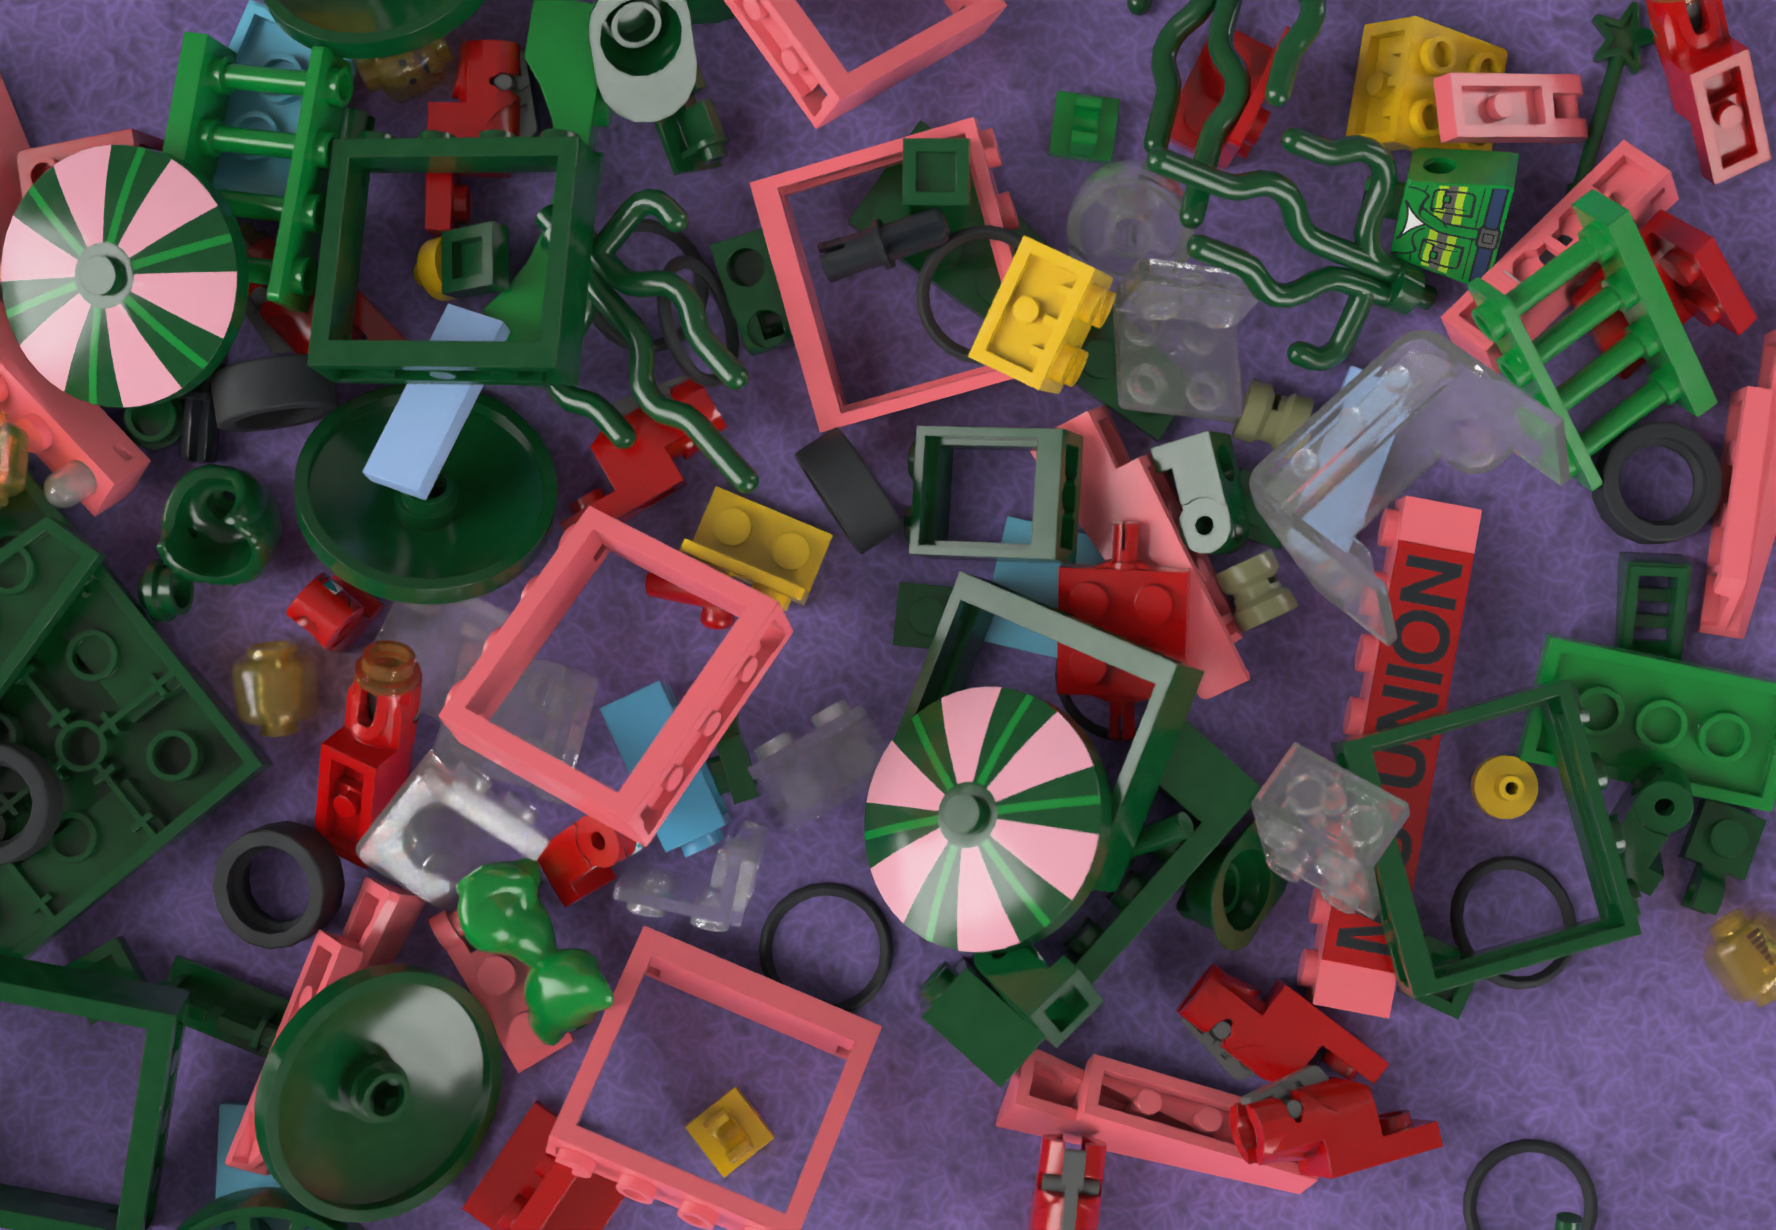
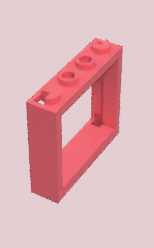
[724,0,1008,129]
[749,117,1020,433]
[438,506,794,847]
[546,925,882,1230]

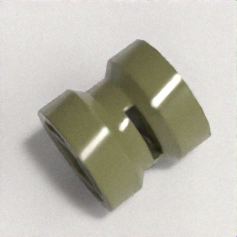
[1232,378,1314,458]
[1214,548,1299,633]

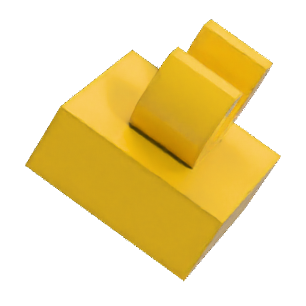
[685,1085,775,1178]

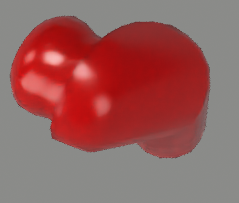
[645,572,735,630]

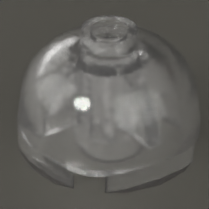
[1066,159,1195,291]

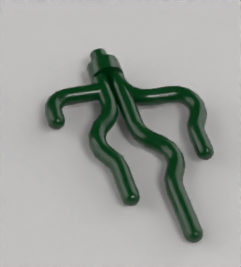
[1127,0,1327,230]
[1146,127,1437,371]
[535,189,759,494]

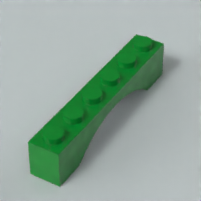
[482,0,613,389]

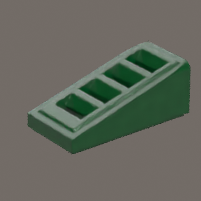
[1615,552,1692,660]

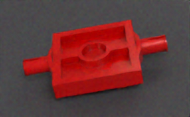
[1057,521,1190,740]

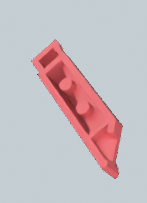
[1697,329,1776,639]
[1030,405,1250,700]
[224,876,427,1176]
[996,1048,1318,1194]

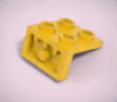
[1345,16,1508,152]
[968,235,1116,394]
[680,486,833,612]

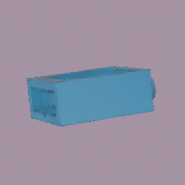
[599,681,732,858]

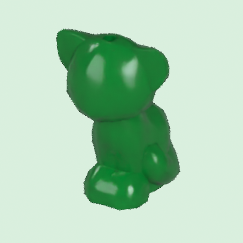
[456,857,614,1046]

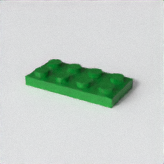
[1516,633,1776,812]

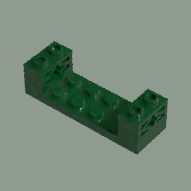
[920,720,1265,1088]

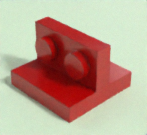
[462,1100,625,1230]

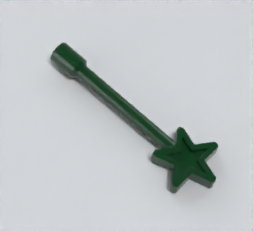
[1564,2,1655,197]

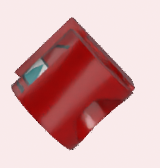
[286,572,386,653]
[533,815,653,908]

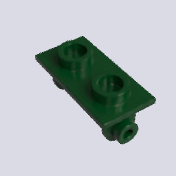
[654,52,730,176]
[158,955,290,1058]

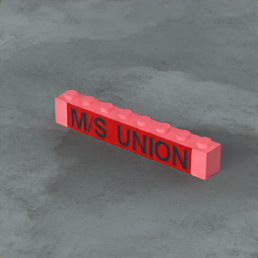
[1297,495,1482,1019]

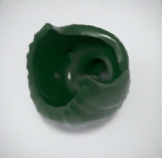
[156,464,282,587]

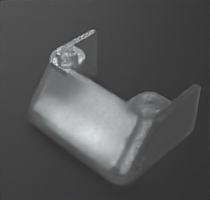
[1249,330,1570,647]

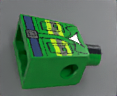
[1361,148,1519,284]

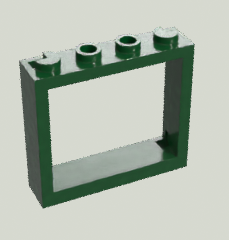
[307,129,601,386]
[895,571,1205,898]
[1330,679,1642,999]
[0,954,191,1230]

